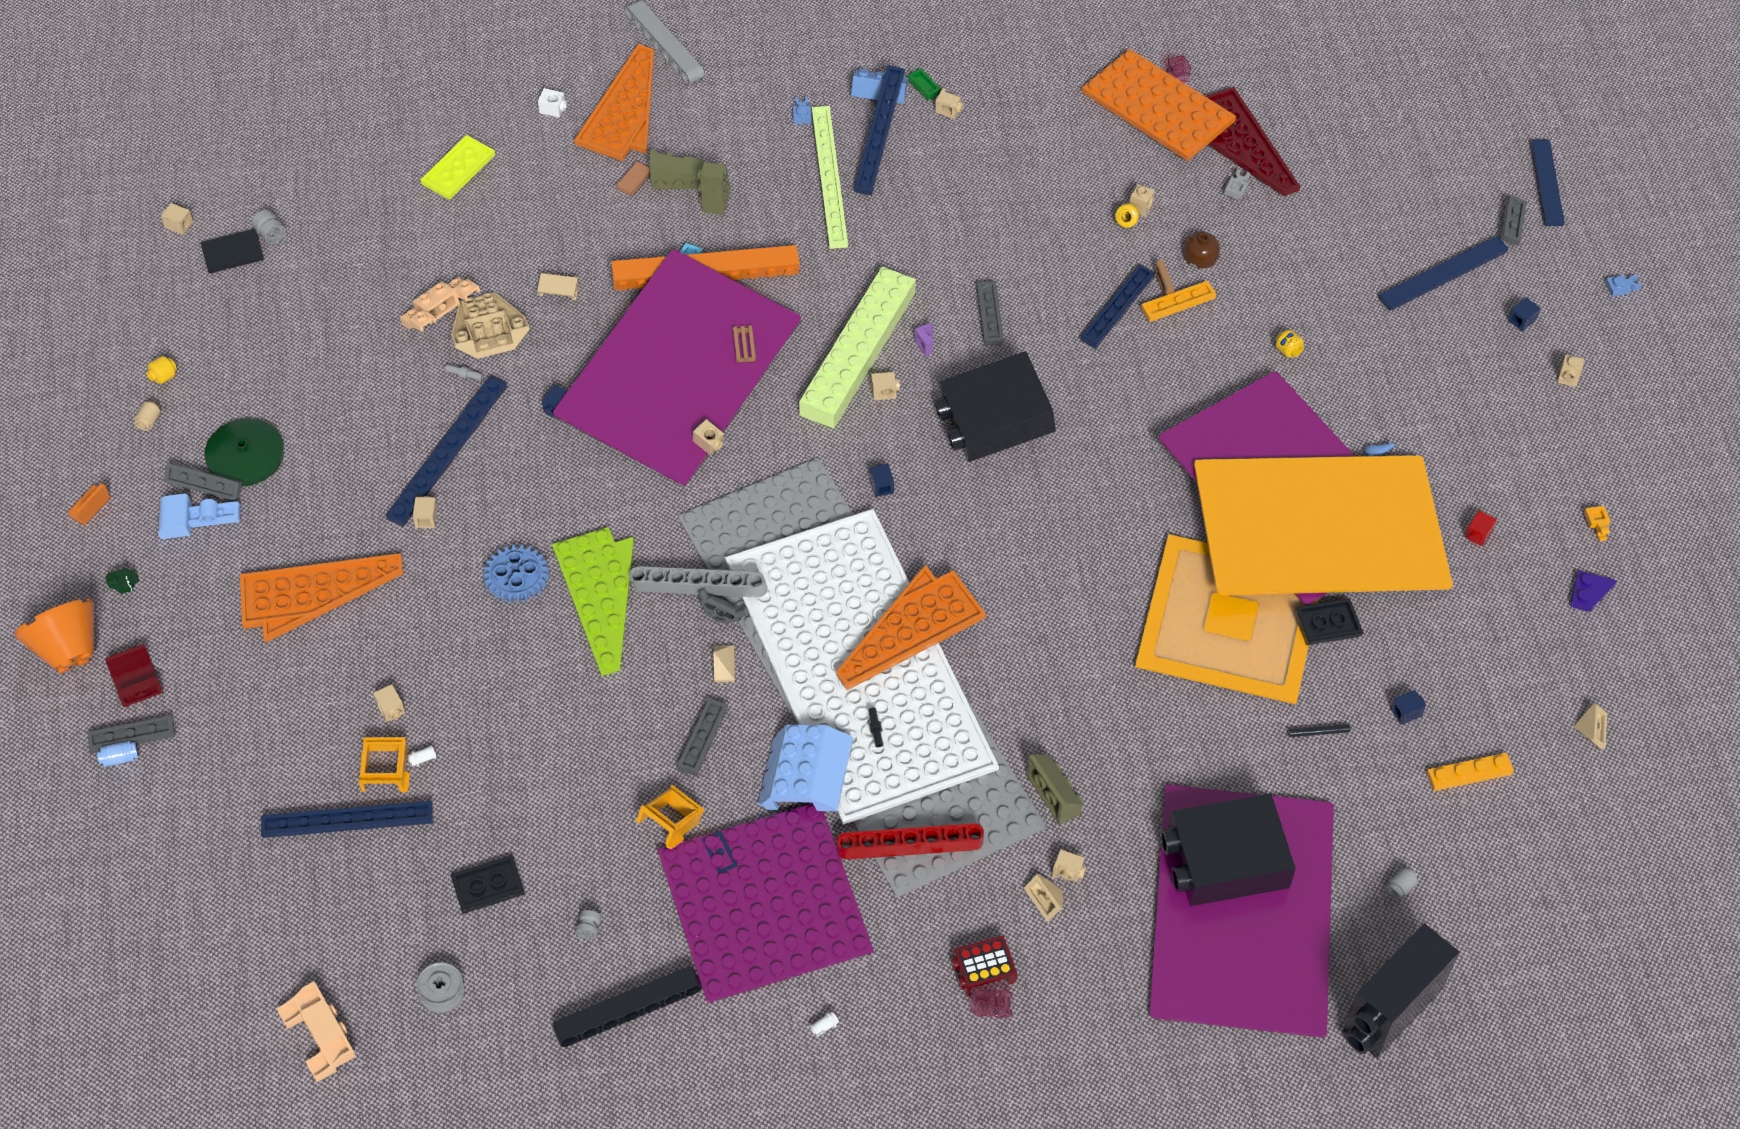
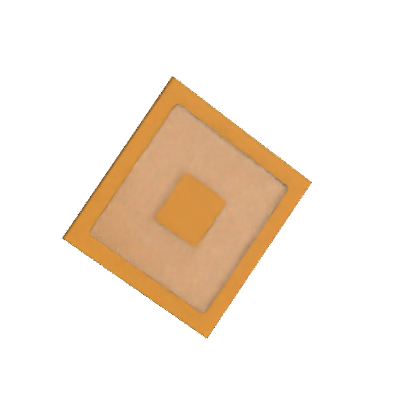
[1135,534,1319,704]

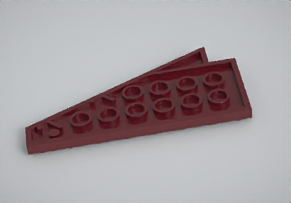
[1205,87,1300,196]

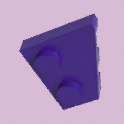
[1570,571,1617,612]

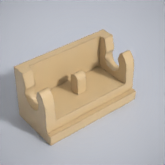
[537,273,580,300]

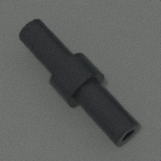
[868,707,883,748]

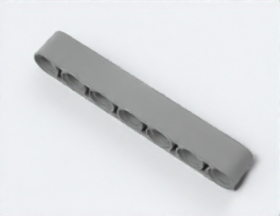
[625,0,705,85]
[629,566,768,597]

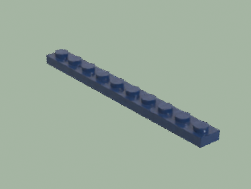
[386,375,507,527]

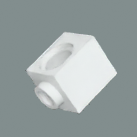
[538,88,567,118]

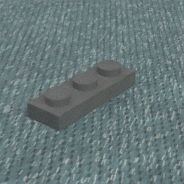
[1500,194,1527,246]

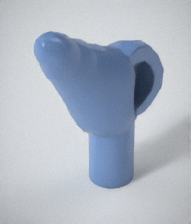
[1364,443,1395,457]

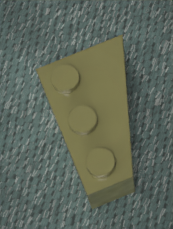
[650,148,706,190]
[698,162,731,215]

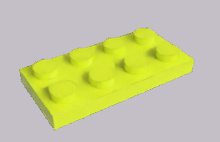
[420,135,495,200]

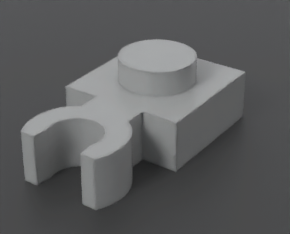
[1224,169,1250,200]

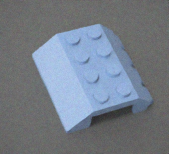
[758,725,853,811]

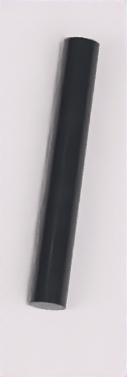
[1288,724,1351,737]

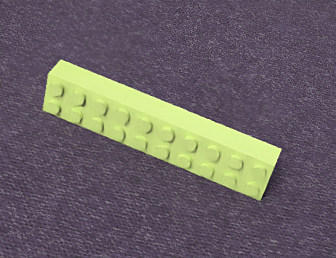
[799,267,916,429]

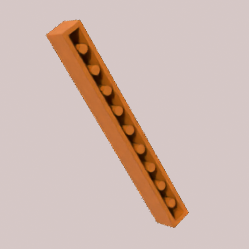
[611,245,800,291]

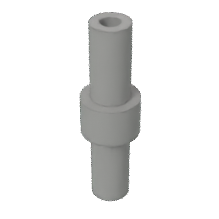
[445,364,484,381]

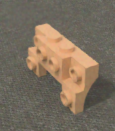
[400,277,480,332]
[276,981,356,1082]

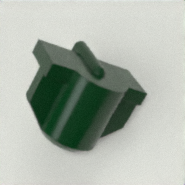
[106,568,139,594]

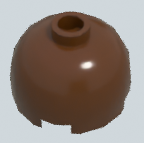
[1183,231,1220,269]

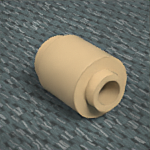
[134,401,161,431]

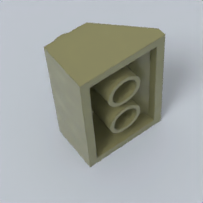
[1027,754,1083,825]

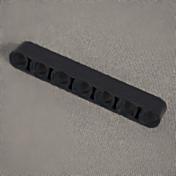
[552,967,702,1047]

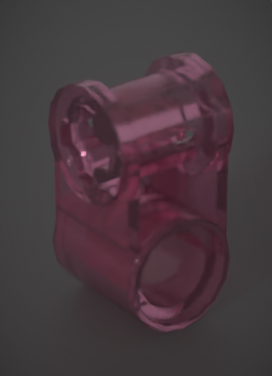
[970,989,1013,1018]

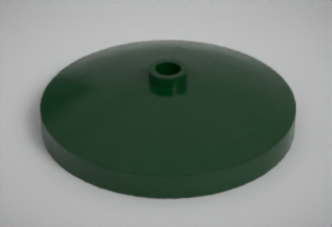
[204,419,284,487]

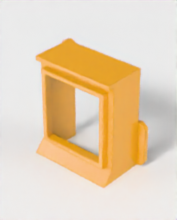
[358,737,410,793]
[636,785,704,849]

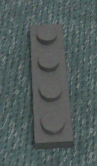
[977,281,1004,345]
[164,462,242,501]
[677,698,728,776]
[87,715,175,754]

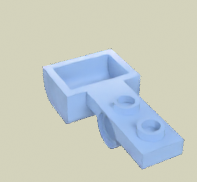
[158,494,241,539]

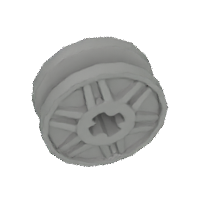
[417,962,465,1013]

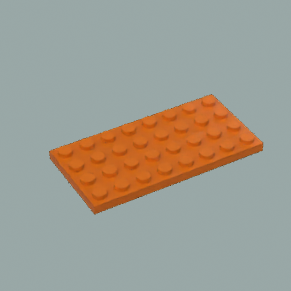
[1082,49,1236,161]

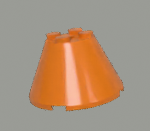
[14,598,94,674]

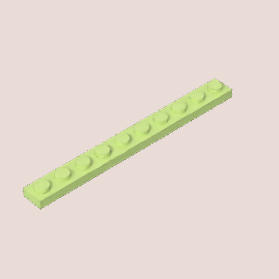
[812,106,848,249]

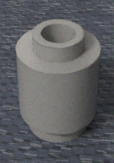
[1386,868,1418,900]

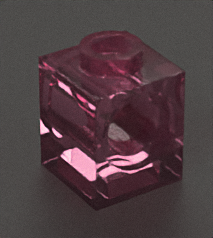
[1166,55,1191,83]

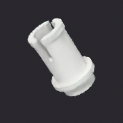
[408,746,436,767]
[809,1011,839,1038]

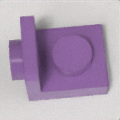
[914,323,934,356]

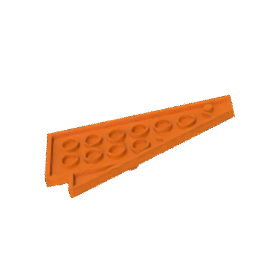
[574,44,654,161]
[240,553,404,642]
[836,566,986,690]

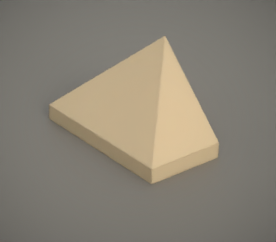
[713,645,735,682]
[1574,704,1607,749]
[1024,874,1063,921]

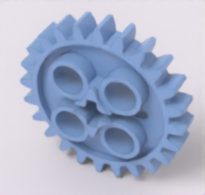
[483,544,549,604]

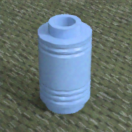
[97,741,138,767]

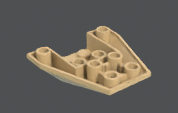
[451,292,530,359]

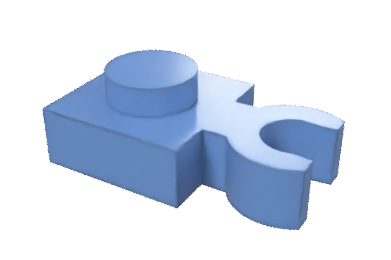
[793,96,811,124]
[1605,275,1642,297]

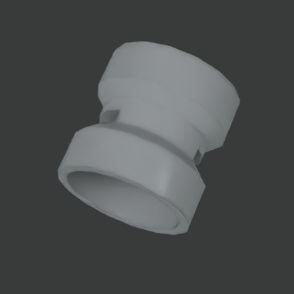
[576,910,602,940]

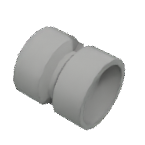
[252,209,286,244]

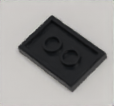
[200,229,264,274]
[1293,598,1364,646]
[450,855,525,914]

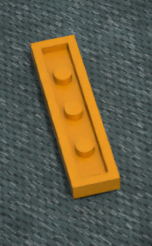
[1141,281,1216,322]
[1426,753,1514,791]

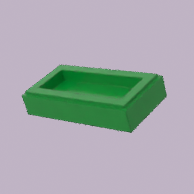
[907,68,942,101]

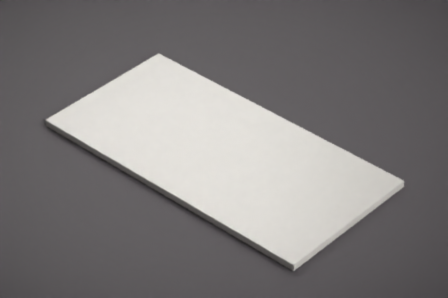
[725,509,999,825]

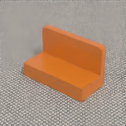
[68,483,110,525]

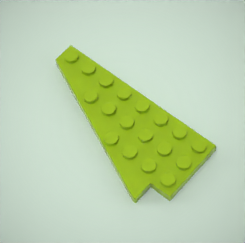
[552,527,634,676]

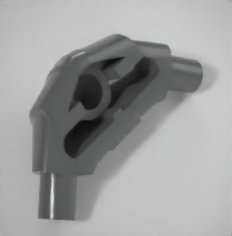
[697,588,749,624]

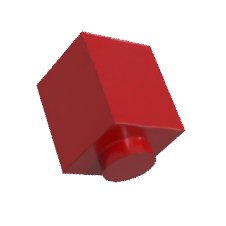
[1465,510,1497,546]

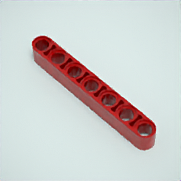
[837,823,984,860]

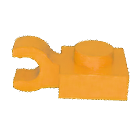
[1584,506,1610,541]

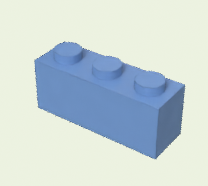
[851,69,908,104]

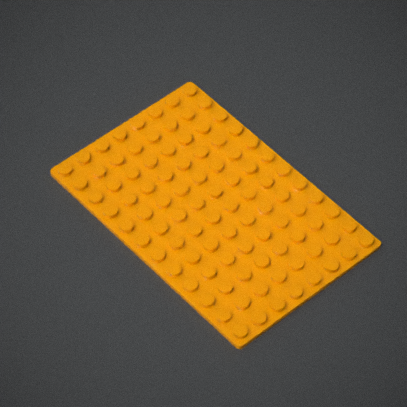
[1194,456,1453,595]

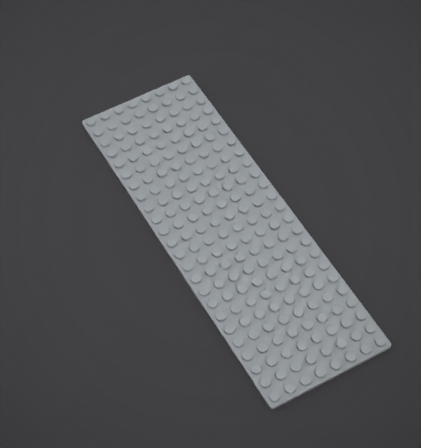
[679,458,1045,897]

